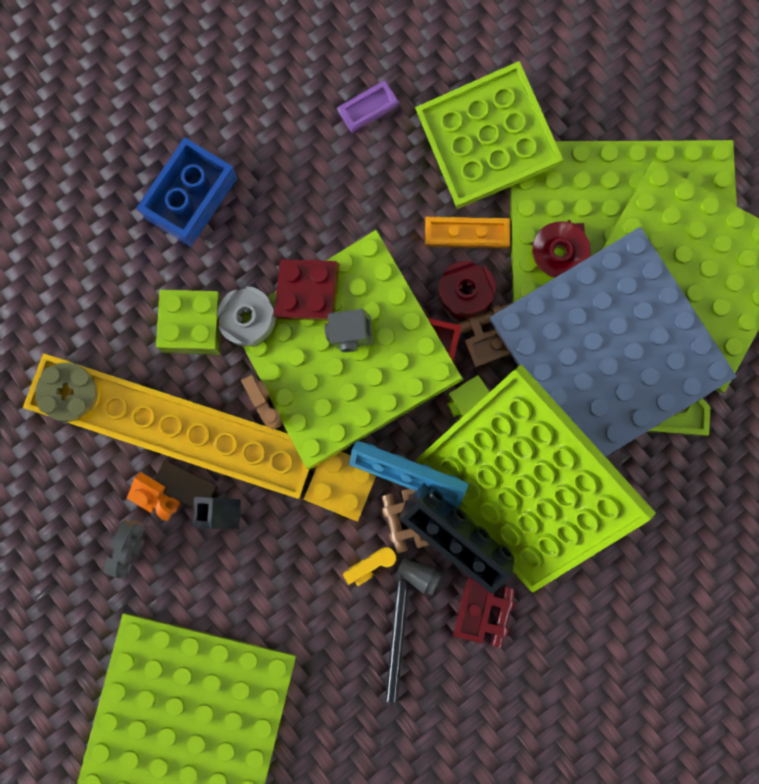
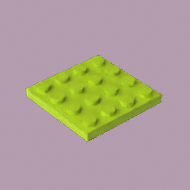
[415,61,563,209]

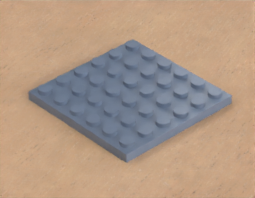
[489,227,737,457]

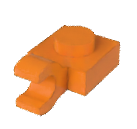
[127,472,181,521]

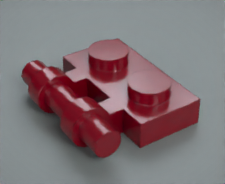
[453,577,515,648]

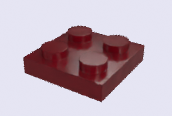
[274,259,339,321]

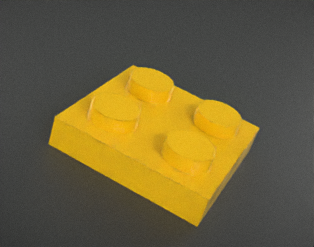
[303,452,376,522]

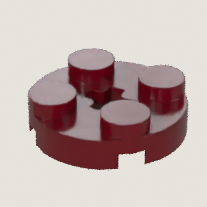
[438,261,496,319]

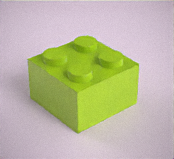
[156,290,223,355]

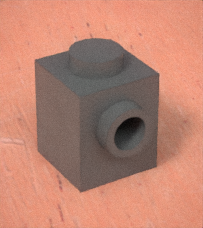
[325,309,373,352]

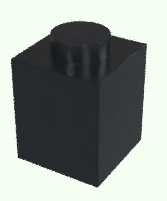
[192,497,241,529]

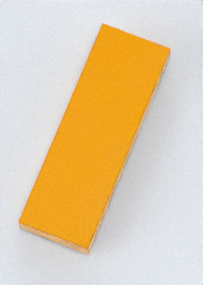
[425,217,510,248]

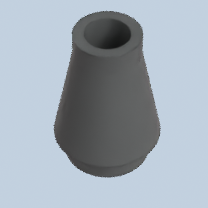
[397,558,443,595]

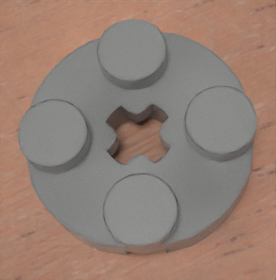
[217,287,277,347]

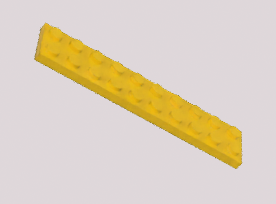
[23,353,310,499]

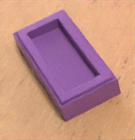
[337,80,399,133]

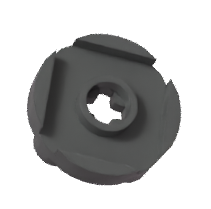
[104,518,145,580]

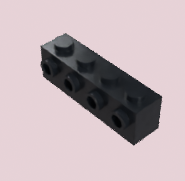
[400,483,514,594]

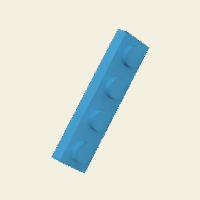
[349,441,469,507]

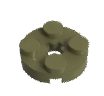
[36,363,98,422]

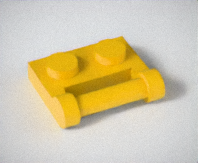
[342,547,396,586]

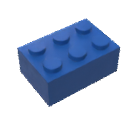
[137,137,237,247]

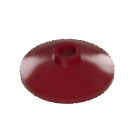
[532,221,591,278]

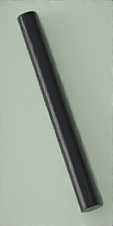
[385,580,409,703]

